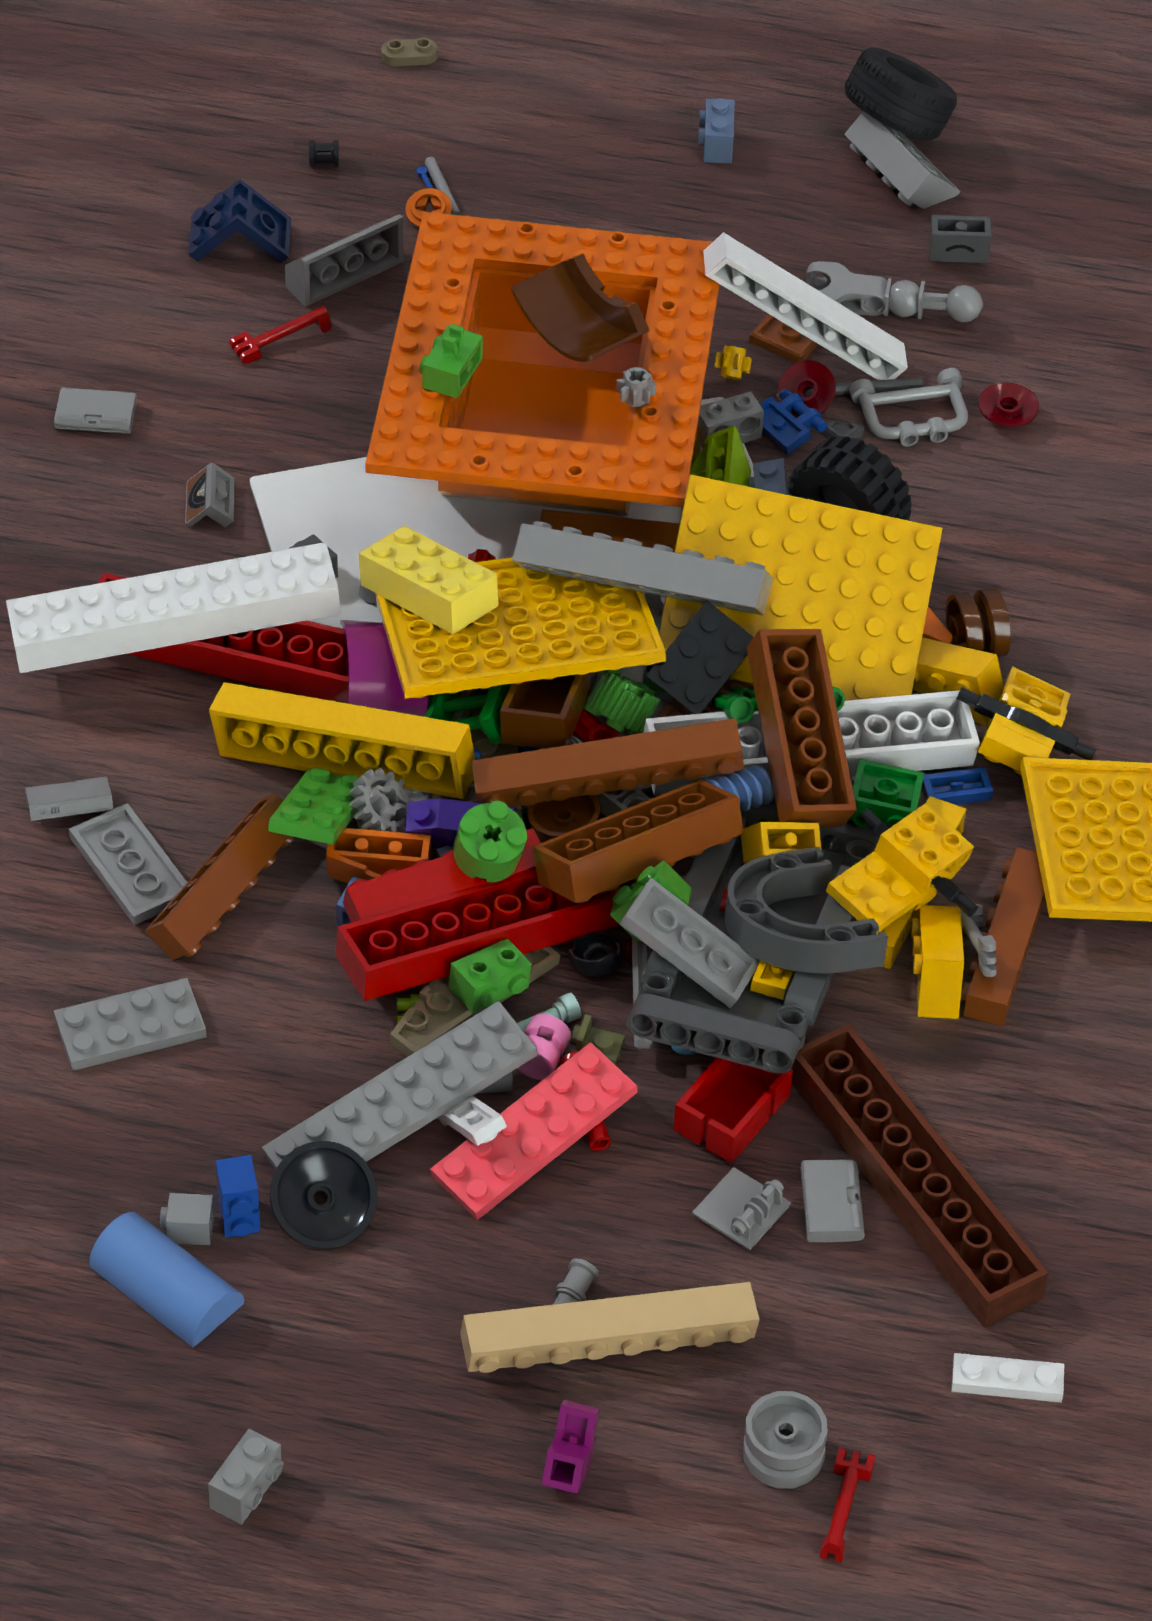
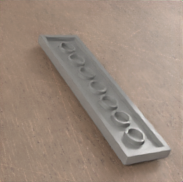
[262,1001,538,1194]

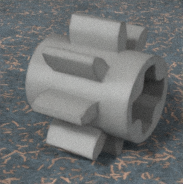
[616,367,656,407]

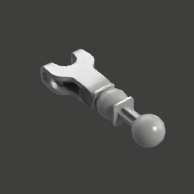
[805,261,983,323]

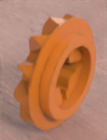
[405,188,453,229]

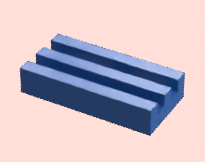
[922,767,993,805]

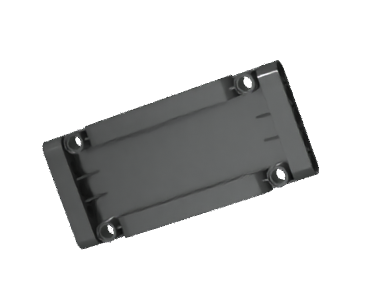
[626,796,879,1074]

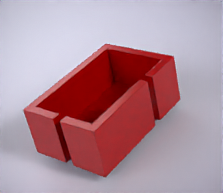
[673,1058,793,1164]

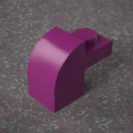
[541,1400,600,1494]

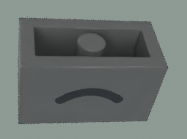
[928,215,991,263]

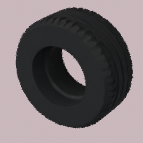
[845,47,957,141]

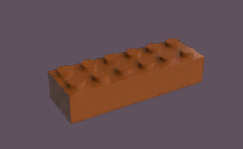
[746,629,857,827]
[533,779,744,903]

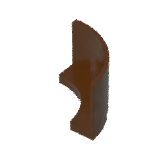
[511,253,650,362]

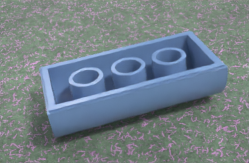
[89,1212,245,1348]

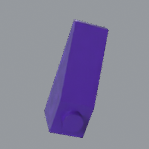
[405,798,516,849]

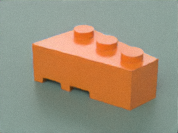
[326,828,432,884]

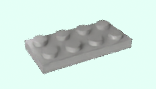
[69,803,187,925]
[619,878,760,1008]
[53,978,207,1071]

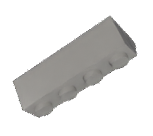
[844,111,961,209]
[285,214,403,307]

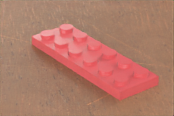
[430,1042,638,1220]

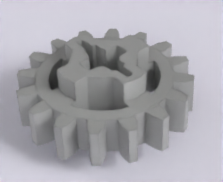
[349,768,413,833]

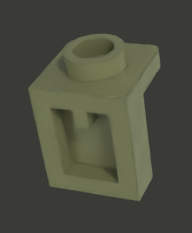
[571,1014,625,1066]

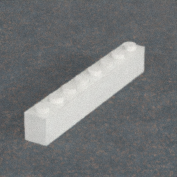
[703,232,908,380]

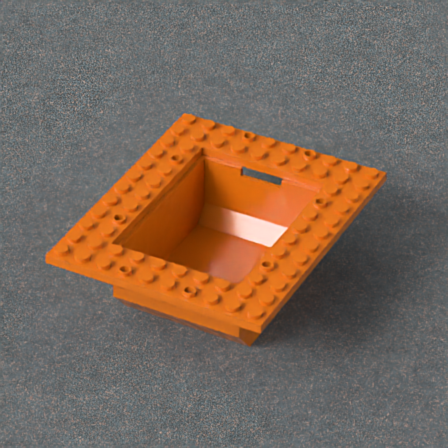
[365,212,720,516]

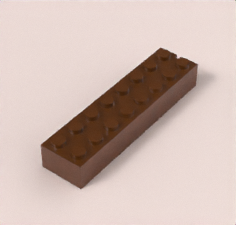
[500,671,598,749]

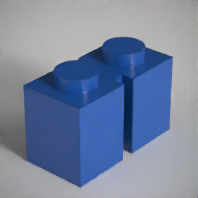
[215,1155,260,1237]

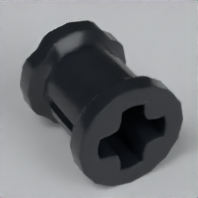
[309,140,339,166]

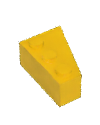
[912,638,1004,727]
[911,905,964,1019]

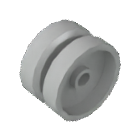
[743,1391,828,1489]

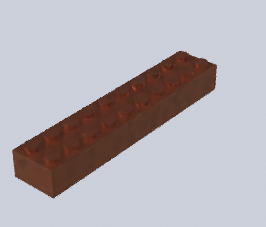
[791,1024,1048,1327]

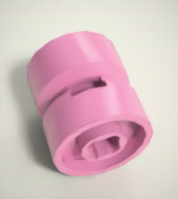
[517,1014,571,1080]

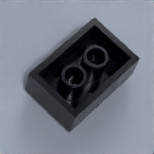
[643,600,753,715]

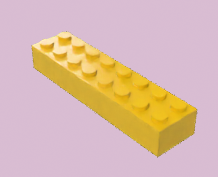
[209,682,475,799]

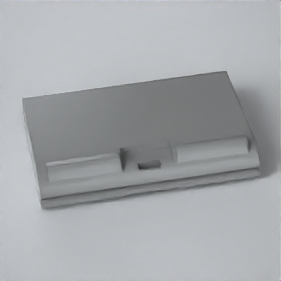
[54,387,137,434]
[25,776,113,821]
[800,1160,865,1242]

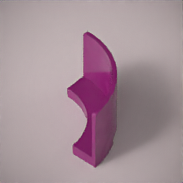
[340,620,427,717]

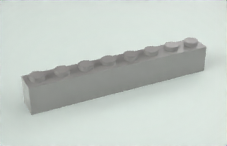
[512,521,773,616]

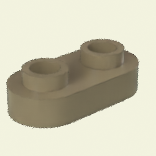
[381,38,437,67]

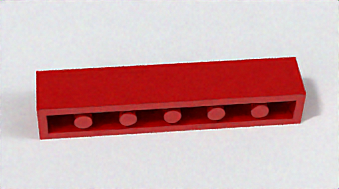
[343,828,540,922]

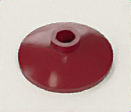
[777,360,836,418]
[978,382,1039,427]

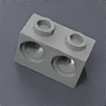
[698,391,764,448]

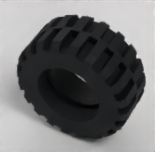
[789,436,912,521]

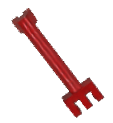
[229,306,332,364]
[819,1447,876,1563]

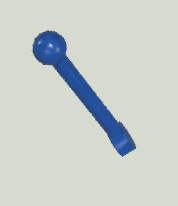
[416,166,433,188]

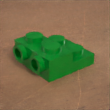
[849,759,925,827]

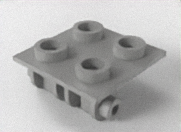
[692,1167,792,1250]

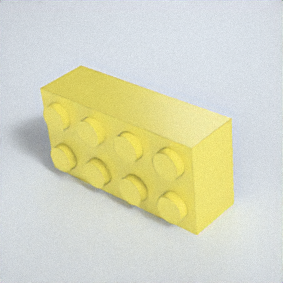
[358,525,499,634]

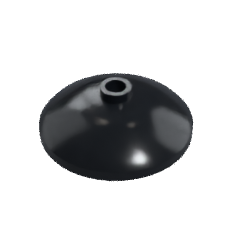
[270,1141,377,1249]

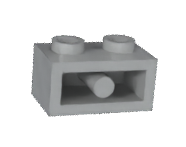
[208,1428,284,1525]

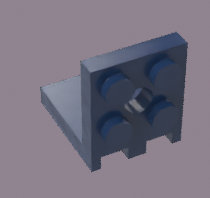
[189,179,291,263]

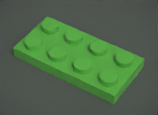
[268,768,359,845]

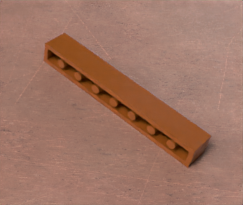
[471,718,744,807]

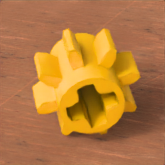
[714,346,752,380]

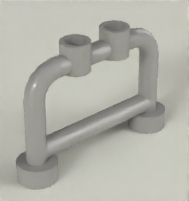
[849,368,968,447]

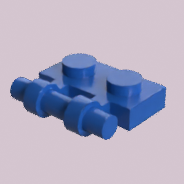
[760,388,827,455]

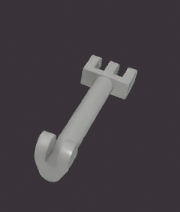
[960,904,997,977]

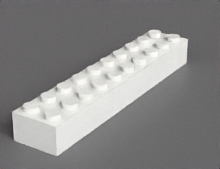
[6,542,341,673]
[643,690,980,795]

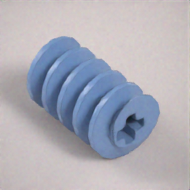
[703,765,774,812]

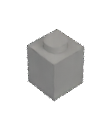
[160,1193,214,1246]

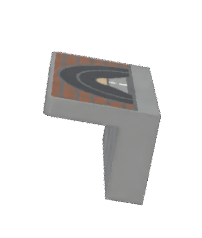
[185,462,235,527]

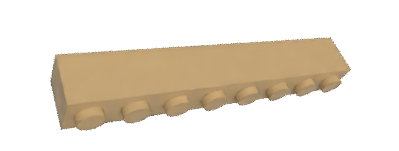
[460,1282,760,1373]

